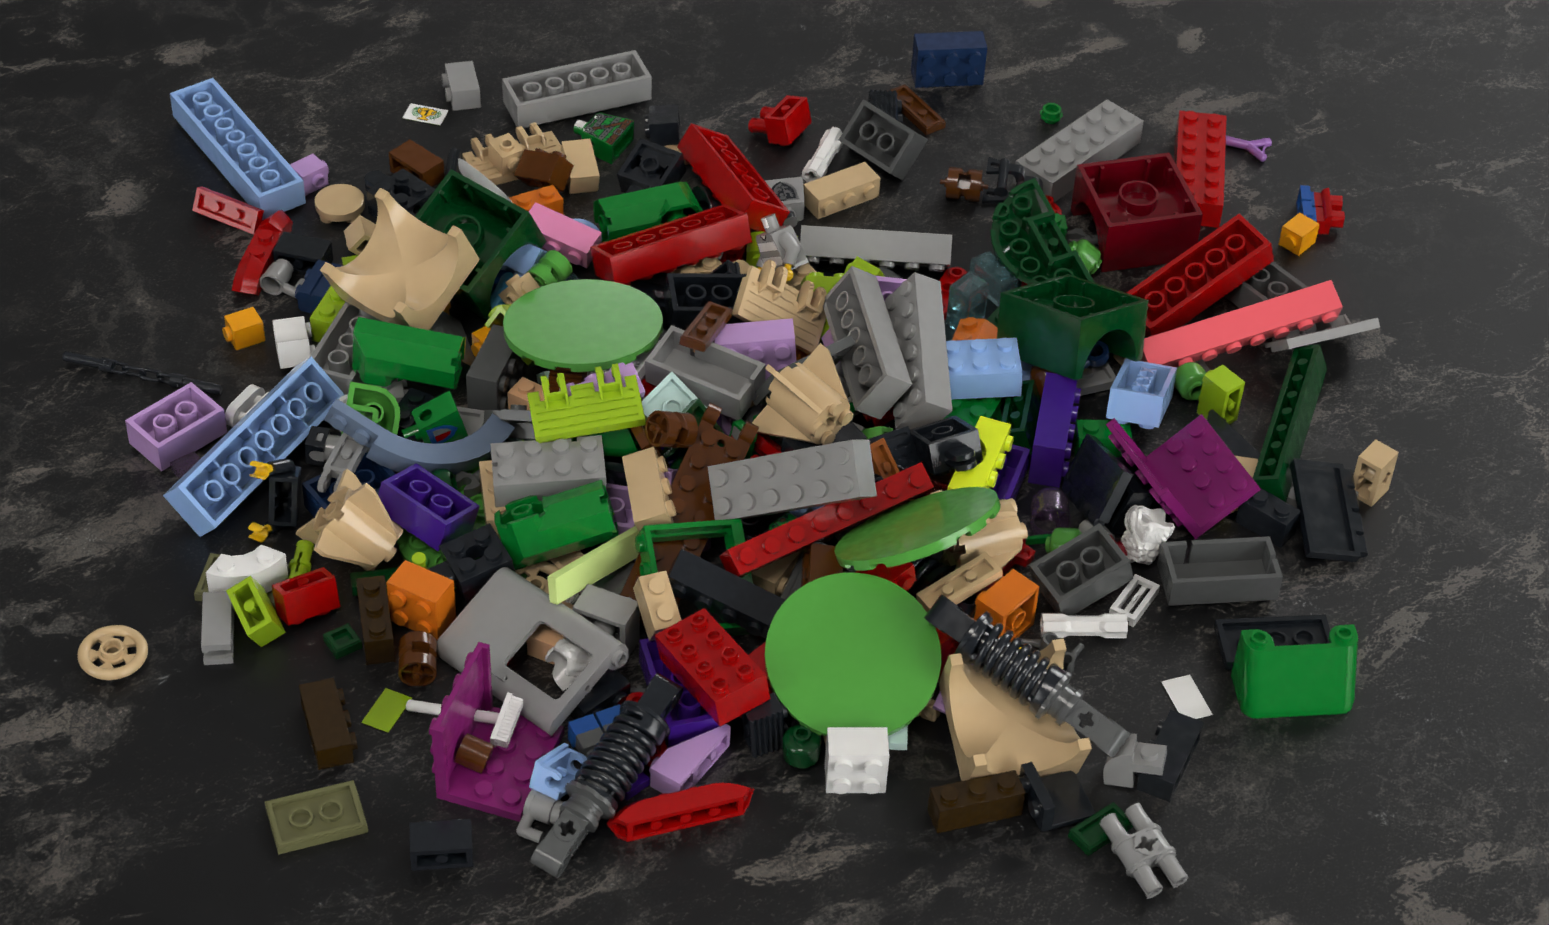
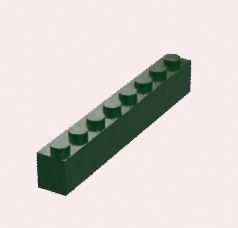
[1253,345,1327,502]

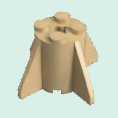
[752,343,853,445]
[296,469,403,571]
[930,490,1028,569]

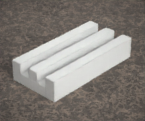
[1109,574,1160,627]

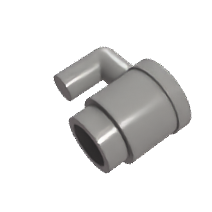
[259,259,305,298]
[516,789,563,843]

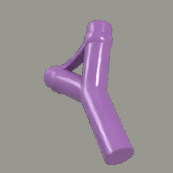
[1226,136,1272,162]

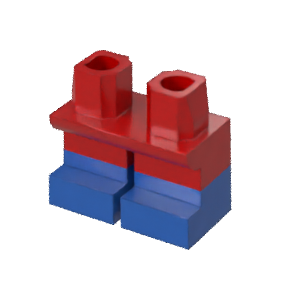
[1296,185,1345,234]

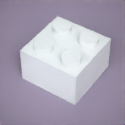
[825,727,889,794]

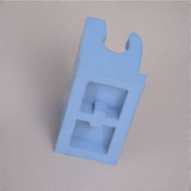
[529,743,587,800]

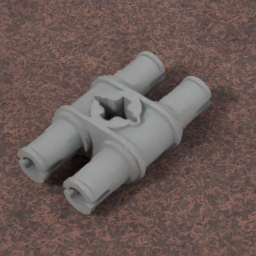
[1100,803,1188,899]

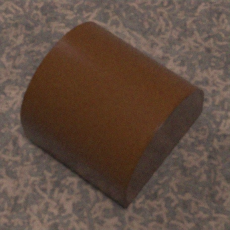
[454,733,495,774]

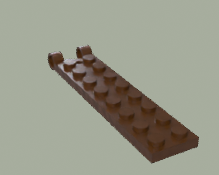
[620,402,759,626]

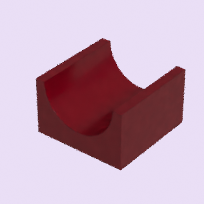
[1071,152,1203,272]

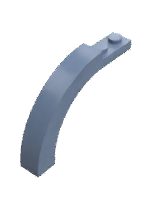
[324,399,515,475]

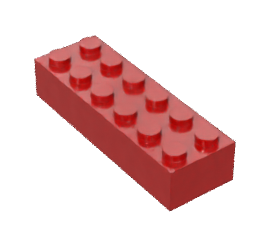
[1174,110,1227,228]
[677,123,790,232]
[590,204,752,286]
[1127,213,1274,337]

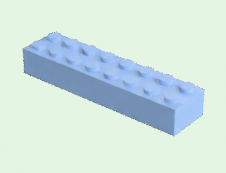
[170,78,306,220]
[163,356,345,537]

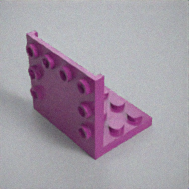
[1106,414,1261,539]
[429,642,564,822]

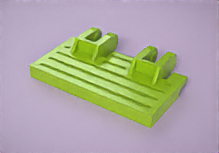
[527,363,646,443]

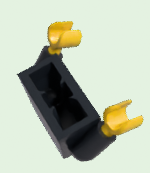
[248,459,302,542]

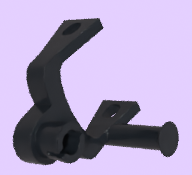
[982,157,1043,203]

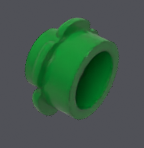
[1040,103,1063,124]

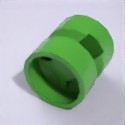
[525,250,573,287]

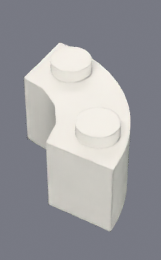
[272,316,315,369]
[206,545,288,593]

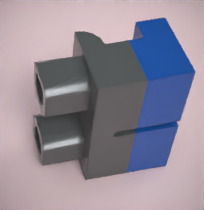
[568,704,621,764]

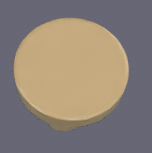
[315,184,365,223]

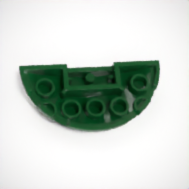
[990,178,1095,285]

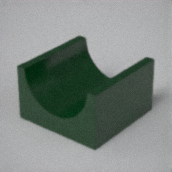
[415,169,547,320]
[997,274,1148,380]

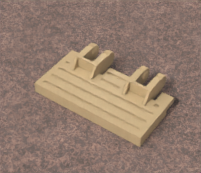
[462,122,561,185]
[732,260,827,355]

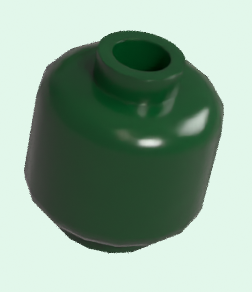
[782,725,821,769]

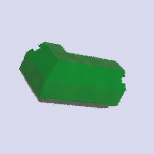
[593,182,703,243]
[352,317,466,389]
[494,480,620,570]

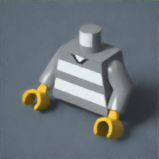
[756,214,808,282]

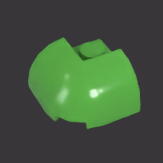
[341,381,400,435]

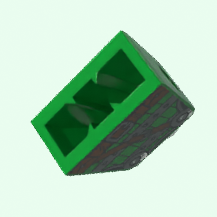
[574,113,634,164]

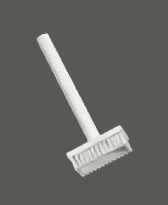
[406,692,523,748]

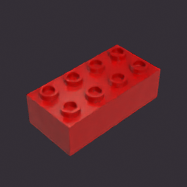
[655,608,770,727]

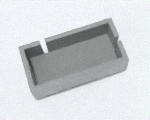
[645,325,766,420]
[491,435,607,507]

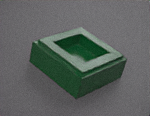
[323,623,363,659]

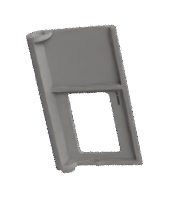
[437,567,628,736]

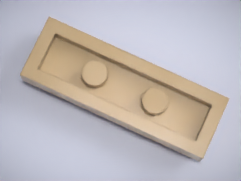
[916,552,1003,612]

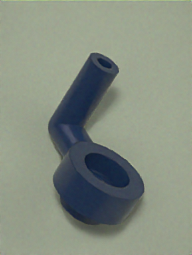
[1083,341,1109,371]

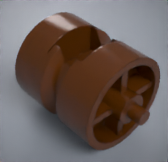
[940,167,988,202]
[645,410,698,448]
[398,631,437,686]

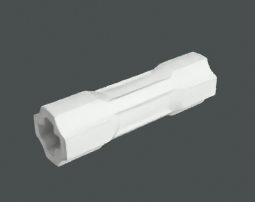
[802,127,843,183]
[1040,613,1128,638]

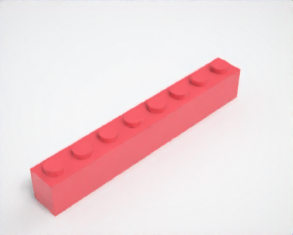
[1141,280,1343,367]

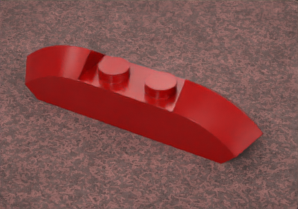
[232,210,293,295]
[606,783,754,842]

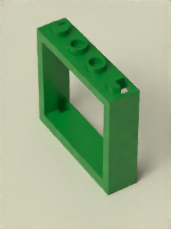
[635,518,753,636]

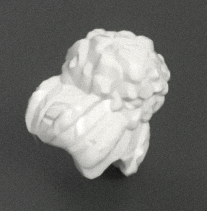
[1121,505,1175,565]
[545,638,593,691]

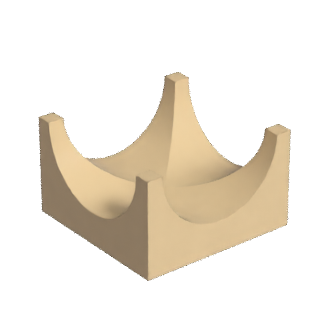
[320,188,480,330]
[938,638,1092,781]

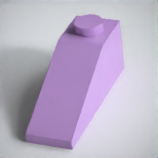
[649,724,731,794]

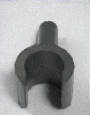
[1021,632,1057,651]
[1064,643,1085,673]

